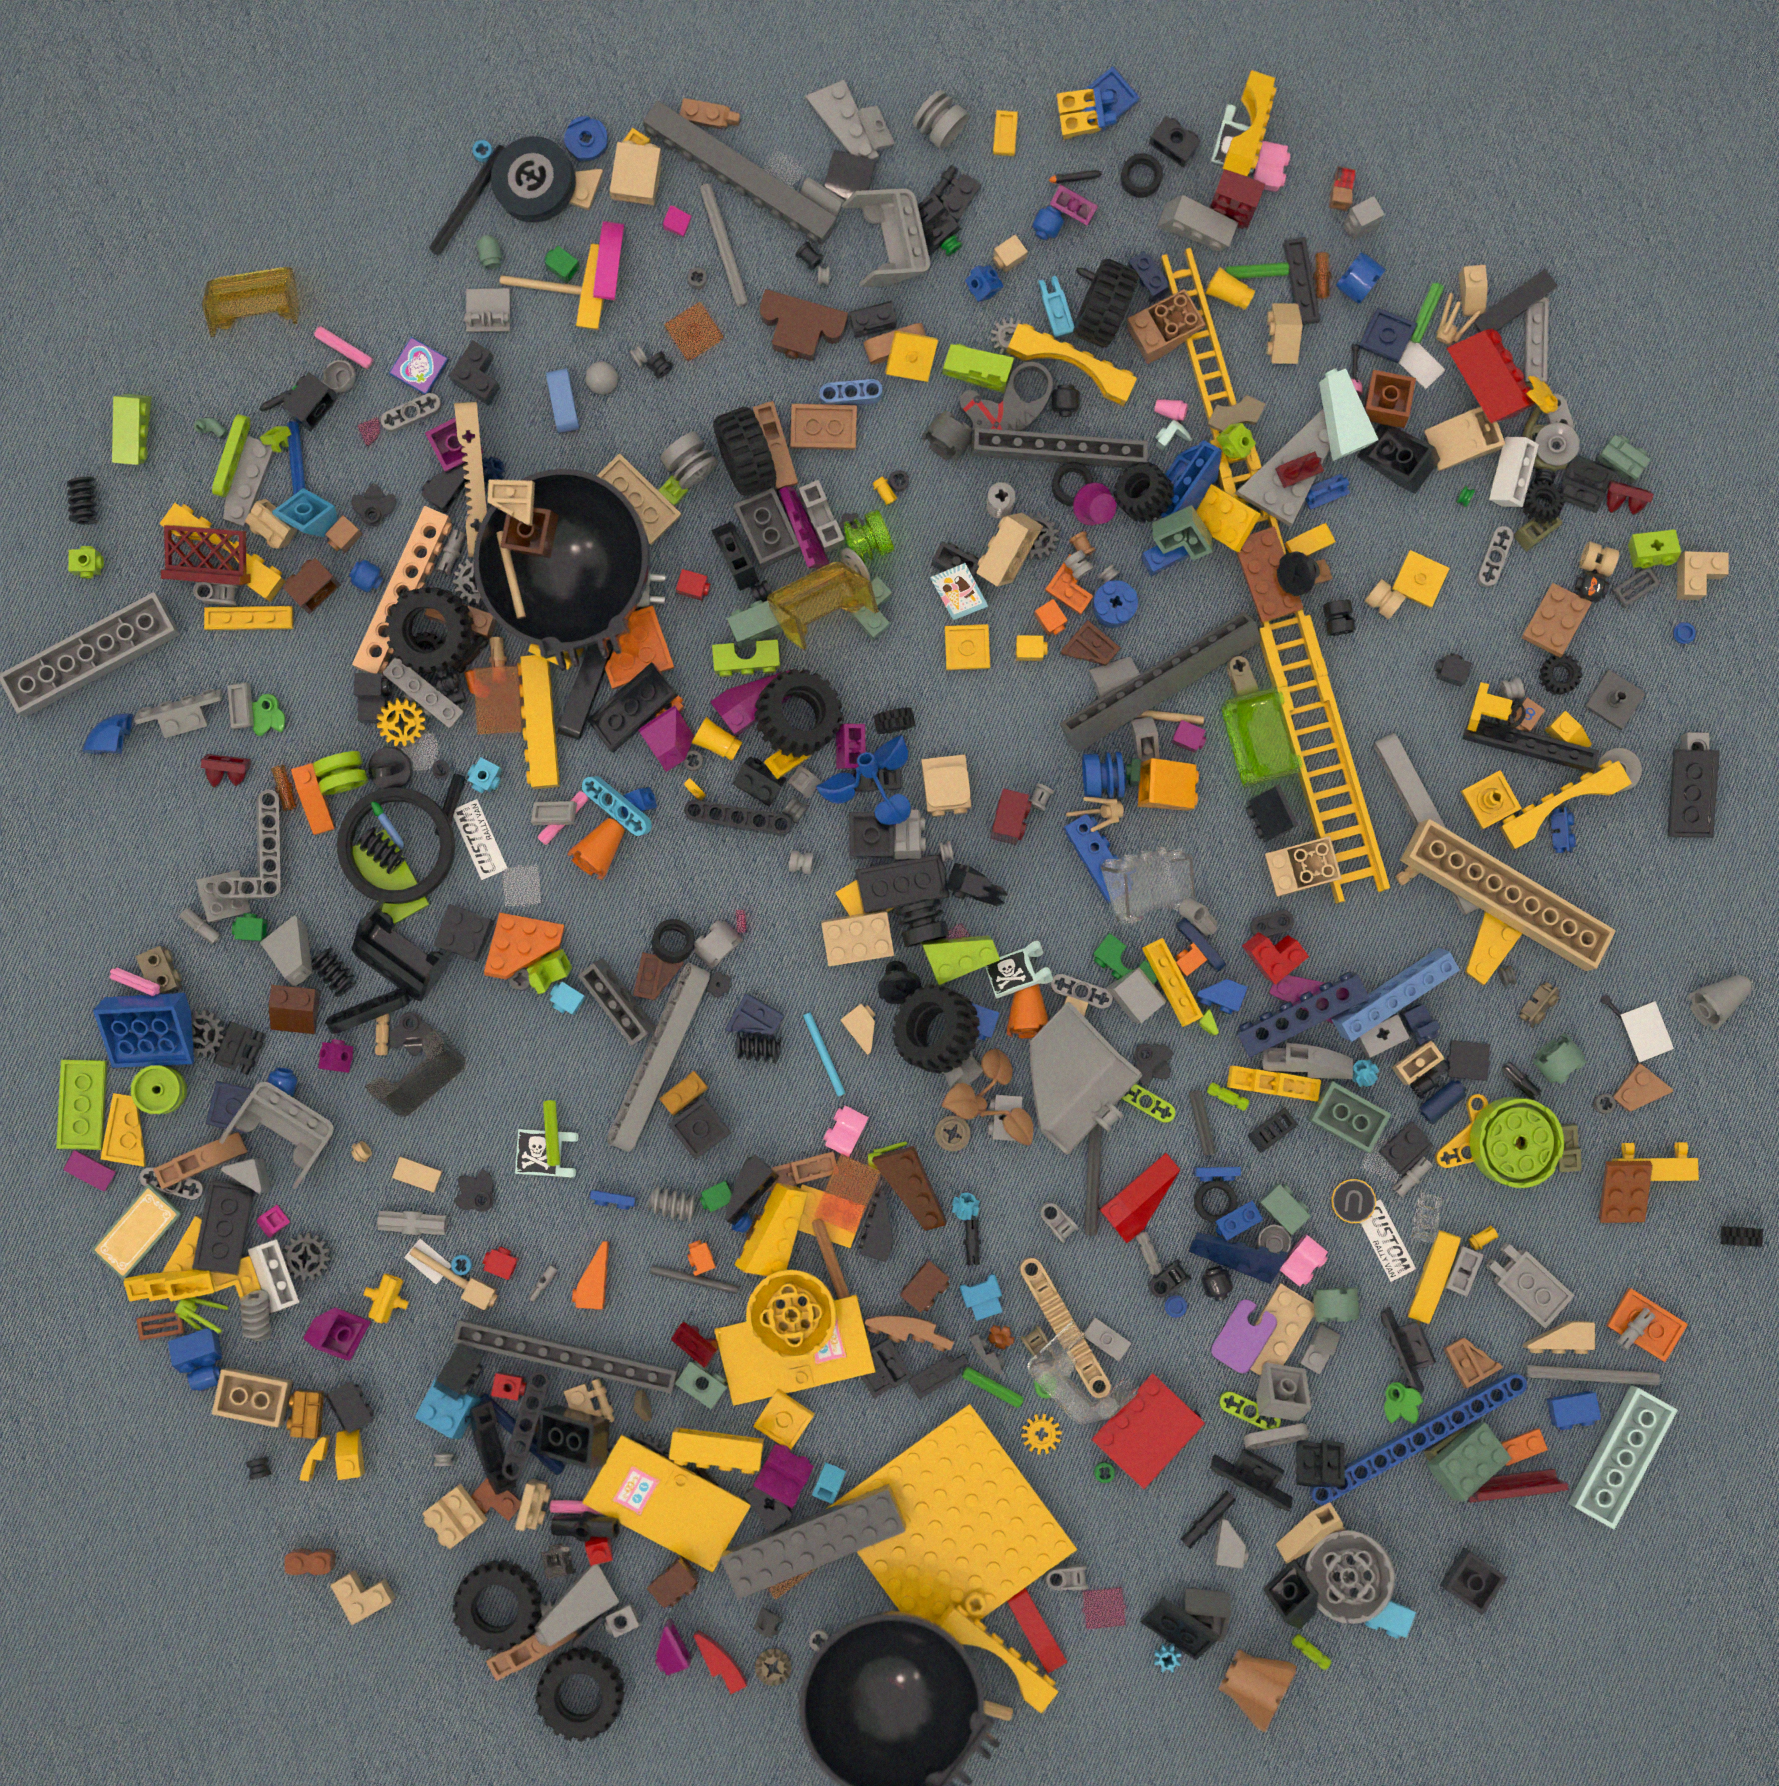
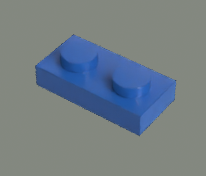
[1194,1167,1241,1181]
[590,1190,637,1210]

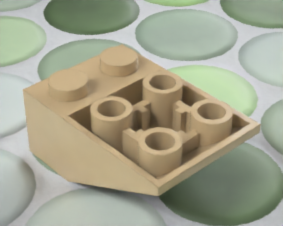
[1424,407,1505,471]
[1265,836,1342,898]

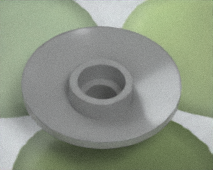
[1535,423,1579,466]
[1597,748,1642,792]

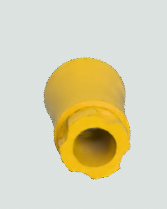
[1205,266,1255,310]
[692,716,742,760]

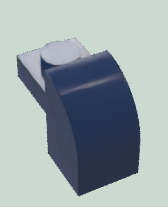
[1400,1003,1441,1045]

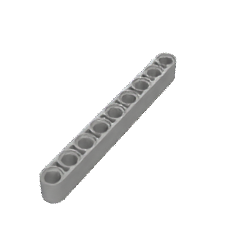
[1373,733,1479,915]
[607,963,710,1152]

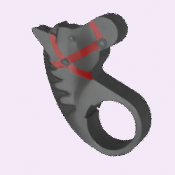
[960,362,1053,432]

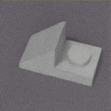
[1299,1324,1340,1374]

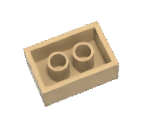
[976,513,1043,587]
[821,910,894,967]
[212,1367,293,1427]

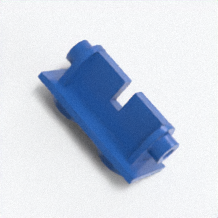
[1305,474,1350,510]
[1551,807,1576,853]
[1215,1200,1263,1241]

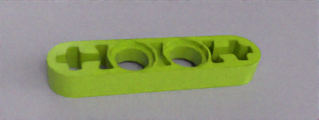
[212,414,251,498]

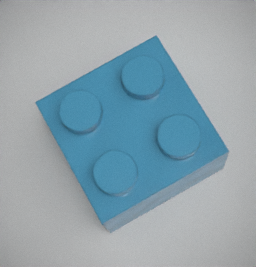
[415,1377,482,1439]

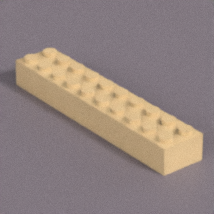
[1400,819,1616,971]

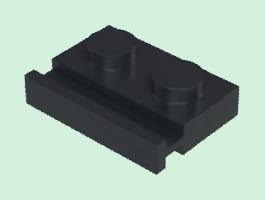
[1379,1121,1434,1175]

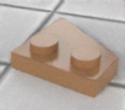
[1612,1063,1673,1112]
[1443,1338,1503,1388]

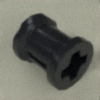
[795,241,824,271]

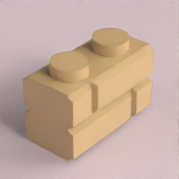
[245,499,298,549]
[1392,1041,1445,1085]

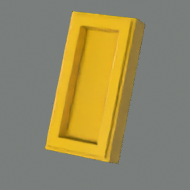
[993,110,1018,156]

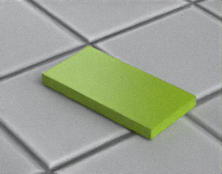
[353,829,430,925]
[56,1060,107,1150]

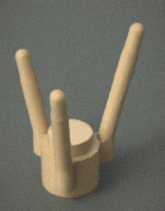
[1436,293,1481,345]
[1066,797,1124,832]

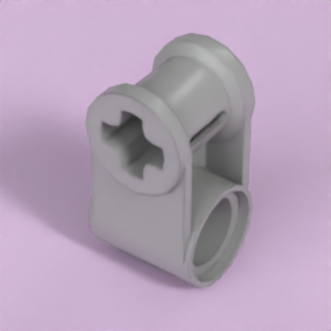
[193,582,238,607]
[1039,1202,1080,1244]
[1044,1564,1088,1590]

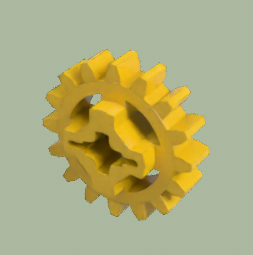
[377,698,425,746]

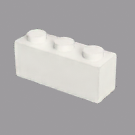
[1489,437,1539,507]
[248,1239,299,1313]

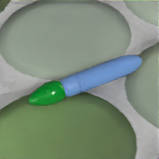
[371,802,404,848]

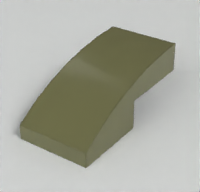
[1557,1123,1582,1172]

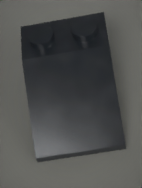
[1357,424,1440,494]
[1245,784,1298,843]

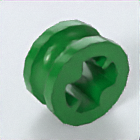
[941,235,962,256]
[1456,485,1475,507]
[1094,1462,1115,1483]

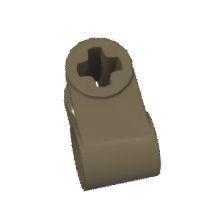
[1226,656,1259,700]
[1020,1325,1057,1369]

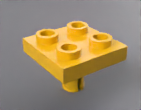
[1460,770,1522,830]

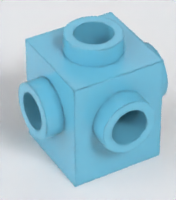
[467,757,502,794]

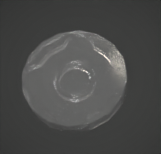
[395,728,439,772]

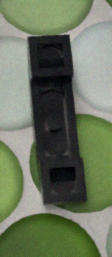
[470,1401,517,1495]

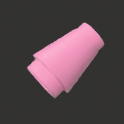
[1154,399,1188,422]

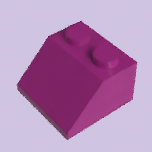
[425,417,484,472]

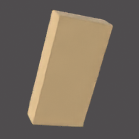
[392,1157,443,1193]

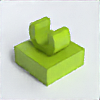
[260,426,291,452]
[658,475,689,507]

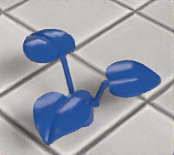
[816,735,911,825]

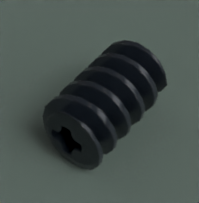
[67,476,98,525]
[356,826,405,875]
[311,947,357,997]
[735,1031,782,1064]

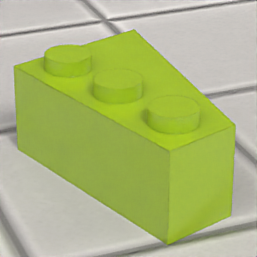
[942,344,1014,394]
[112,394,152,465]
[920,935,1000,985]

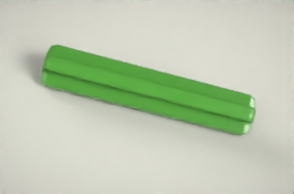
[1225,262,1289,279]
[1410,283,1444,343]
[962,1367,1024,1408]

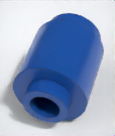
[187,1363,221,1391]

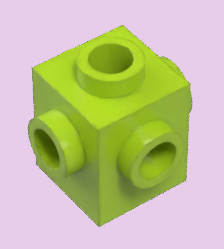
[1216,423,1256,459]
[68,546,104,579]

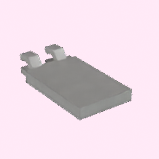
[1485,1242,1575,1329]

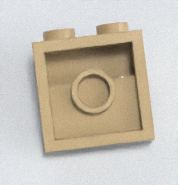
[515,1478,551,1531]
[422,1483,488,1549]

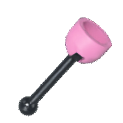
[1351,344,1363,396]

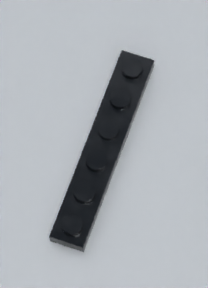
[1463,717,1599,773]

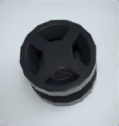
[646,351,674,379]
[750,580,773,603]
[246,1456,272,1480]

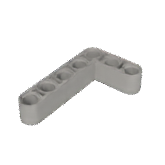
[213,789,281,900]

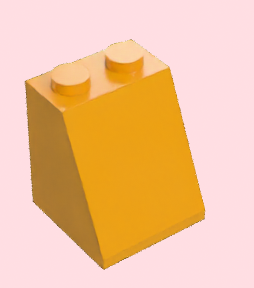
[1137,758,1199,811]

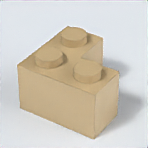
[1266,303,1303,364]
[1677,551,1729,600]
[330,1570,396,1625]

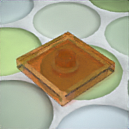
[664,301,724,362]

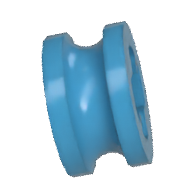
[472,140,493,162]
[451,1255,473,1275]

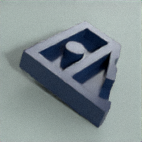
[724,993,784,1035]

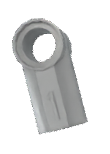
[1179,898,1218,936]

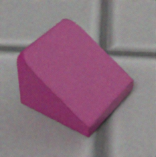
[663,205,691,237]
[256,1205,290,1238]

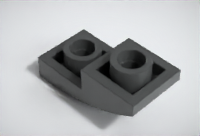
[969,1333,1005,1374]

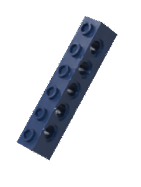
[1236,971,1370,1058]

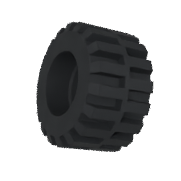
[1114,462,1174,523]

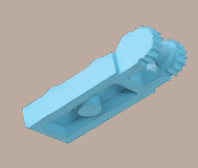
[1038,276,1074,339]

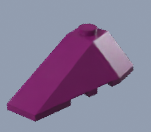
[710,669,793,738]

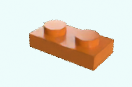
[1500,1428,1548,1466]

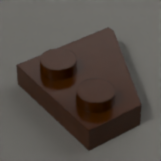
[1060,620,1121,666]

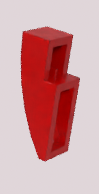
[693,1630,748,1694]

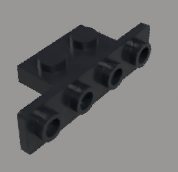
[1381,1307,1436,1394]
[1210,1448,1293,1512]

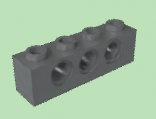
[578,958,656,1046]

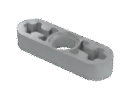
[381,393,442,432]
[1477,526,1513,588]
[1050,974,1113,1009]
[140,1167,205,1200]
[1243,1424,1309,1450]

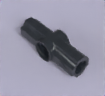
[551,1511,620,1542]

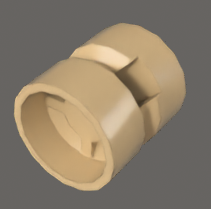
[1579,541,1619,577]
[1364,579,1406,620]

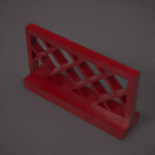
[161,525,251,585]
[1468,1469,1569,1503]

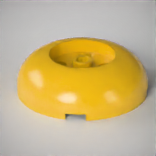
[746,1270,836,1361]

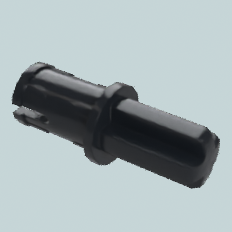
[1501,1062,1541,1100]

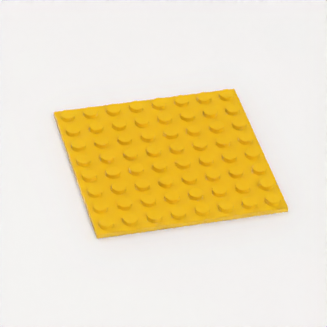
[826,1403,1077,1623]

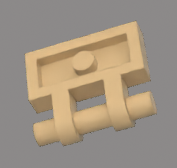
[564,1378,615,1422]

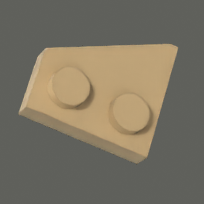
[569,169,604,210]
[487,480,535,526]

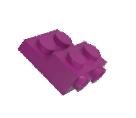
[753,1444,814,1508]

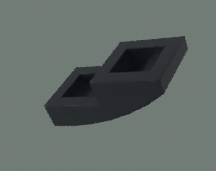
[853,767,901,792]

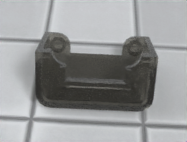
[364,1029,466,1117]

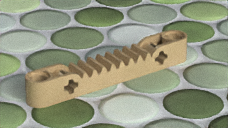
[454,402,487,558]
[1019,1257,1111,1398]

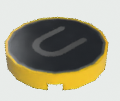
[1331,1179,1376,1223]

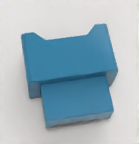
[959,1273,1003,1321]

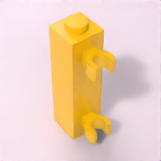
[1612,1142,1699,1181]

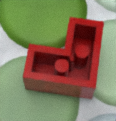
[1242,932,1309,985]

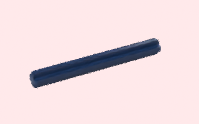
[479,1393,565,1476]

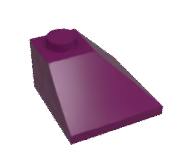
[638,705,695,772]
[303,1307,371,1362]
[655,1618,692,1676]

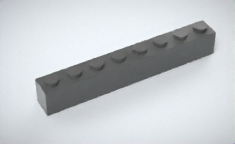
[970,428,1148,468]

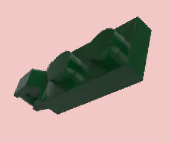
[1126,759,1141,786]

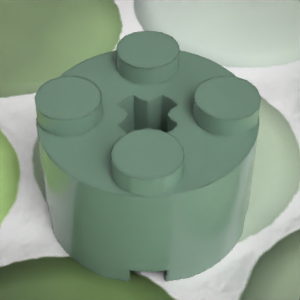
[1532,1033,1587,1084]
[1313,1287,1360,1322]

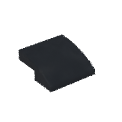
[824,149,876,200]
[918,192,962,256]
[1559,455,1615,513]
[860,1338,912,1398]
[1296,1440,1345,1487]

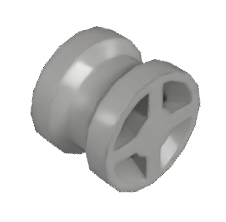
[1500,677,1524,700]

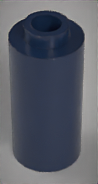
[1418,1080,1467,1125]

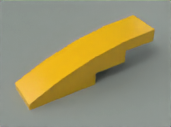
[576,244,604,330]
[1227,1065,1321,1102]
[1408,1230,1461,1324]
[123,1271,215,1302]

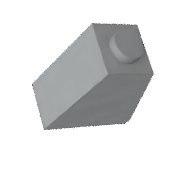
[260,915,312,987]

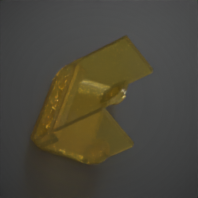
[202,267,300,337]
[767,562,879,650]

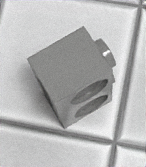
[1444,1246,1484,1296]

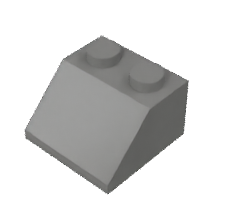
[1256,1363,1311,1421]

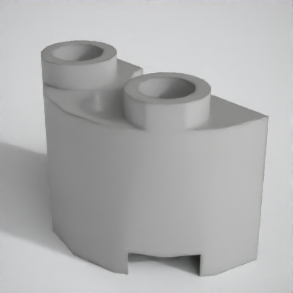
[694,920,743,970]

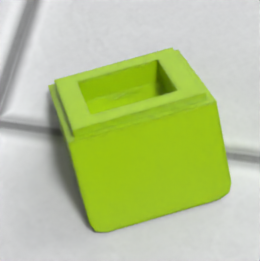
[1197,1009,1219,1036]

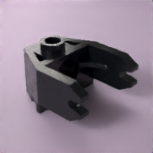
[946,863,1008,906]

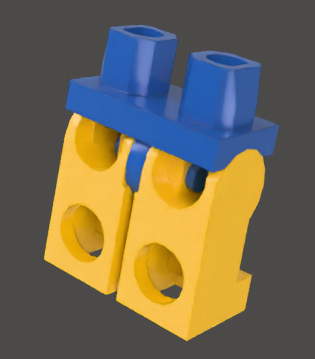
[1057,87,1117,140]

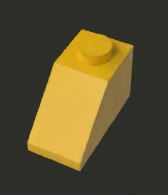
[1545,711,1592,748]
[335,1429,365,1480]

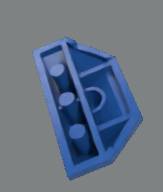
[1160,441,1222,518]

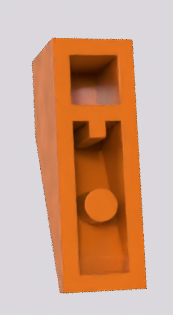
[291,763,335,835]
[572,1241,609,1309]

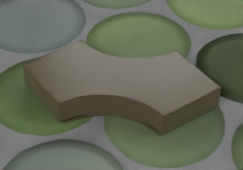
[1207,395,1266,433]

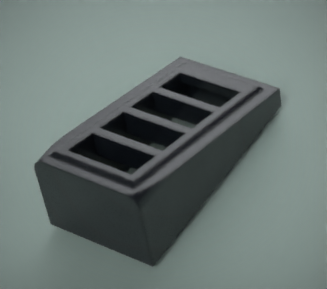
[1248,1107,1298,1153]

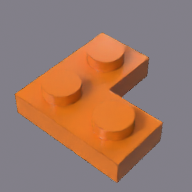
[1045,554,1093,615]

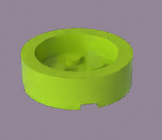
[1470,1097,1564,1188]

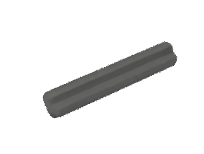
[1189,1090,1216,1156]

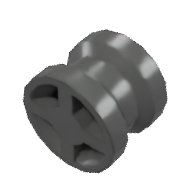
[782,796,809,823]
[509,968,531,991]

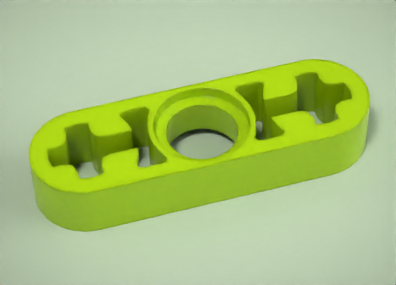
[1121,1084,1175,1123]
[1219,1391,1281,1430]

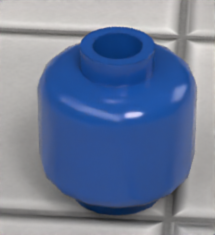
[1032,206,1064,241]
[349,560,383,592]
[267,1067,297,1097]

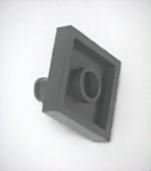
[1584,670,1646,730]

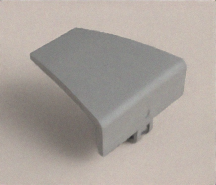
[1030,1002,1142,1155]

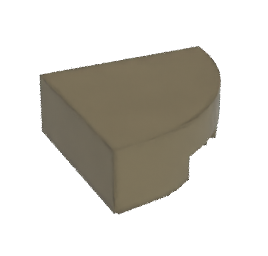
[634,1390,652,1422]

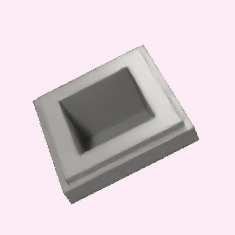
[787,765,821,798]

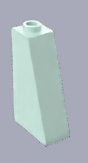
[1319,368,1378,461]

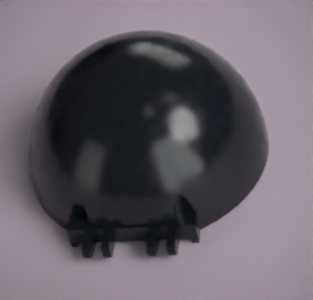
[473,469,650,671]
[799,1611,1001,1786]

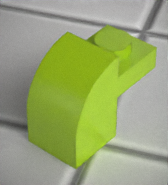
[526,949,572,994]

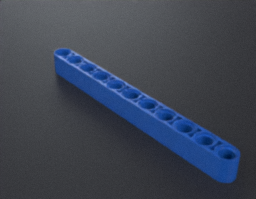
[1309,1373,1527,1505]

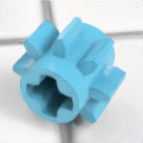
[1352,1059,1380,1087]
[952,1193,980,1220]
[1154,1643,1181,1673]

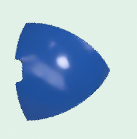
[82,713,133,755]

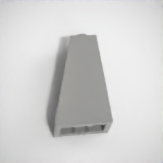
[534,1564,619,1647]

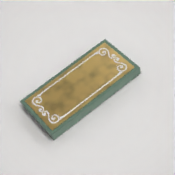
[91,1183,183,1280]

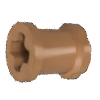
[1069,531,1096,557]

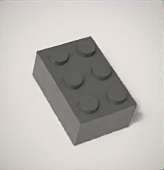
[733,487,801,569]

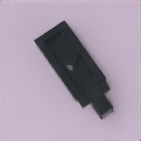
[908,1354,969,1399]

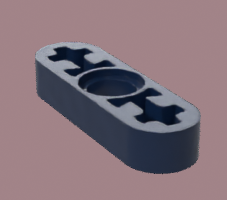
[1175,917,1226,972]

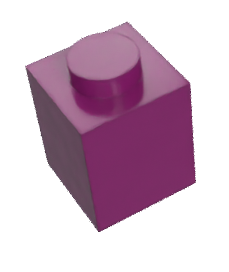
[1171,720,1207,753]

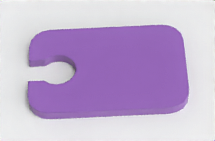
[1211,1300,1277,1374]

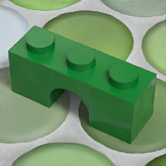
[1092,933,1158,985]

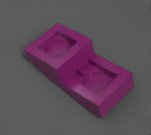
[63,1149,116,1192]

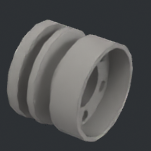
[912,89,970,150]
[660,431,718,489]

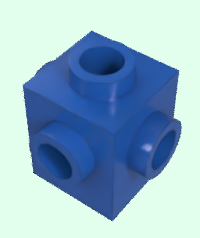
[965,265,1004,302]

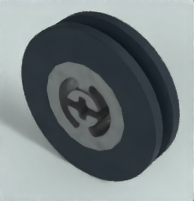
[491,136,576,222]

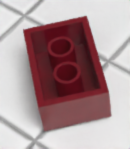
[1210,169,1265,229]
[990,788,1032,845]

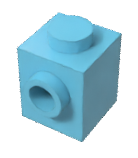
[550,982,586,1015]
[812,1462,846,1504]

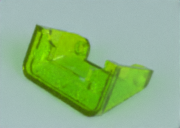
[1221,687,1302,789]

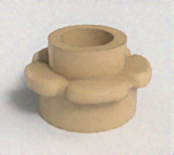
[351,1141,372,1162]

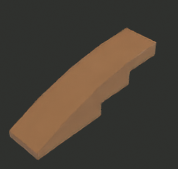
[766,1152,839,1192]

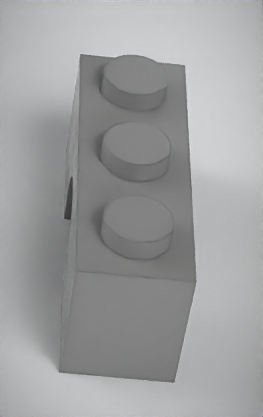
[798,480,845,553]

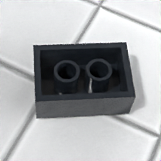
[536,1405,610,1469]

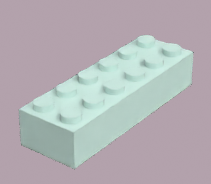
[1568,1385,1678,1529]

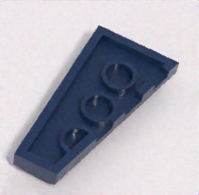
[1188,1232,1288,1284]

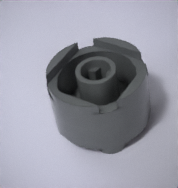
[922,410,972,462]

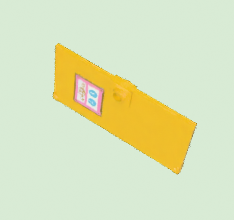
[714,1294,876,1406]
[582,1434,751,1572]

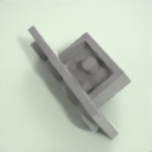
[383,658,463,728]
[134,689,222,738]

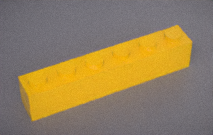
[517,655,560,789]

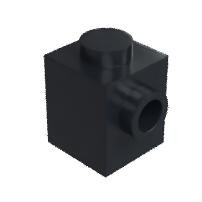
[1435,653,1472,687]

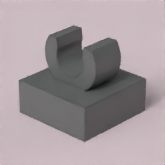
[754,1607,784,1638]

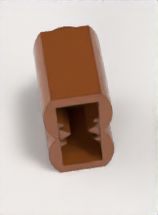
[285,1548,335,1575]

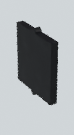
[1447,1040,1491,1081]
[572,1611,607,1647]

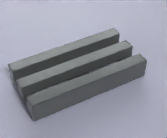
[1611,567,1661,608]

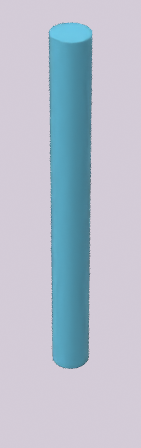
[803,1012,846,1097]

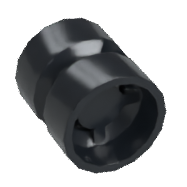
[1323,600,1356,636]

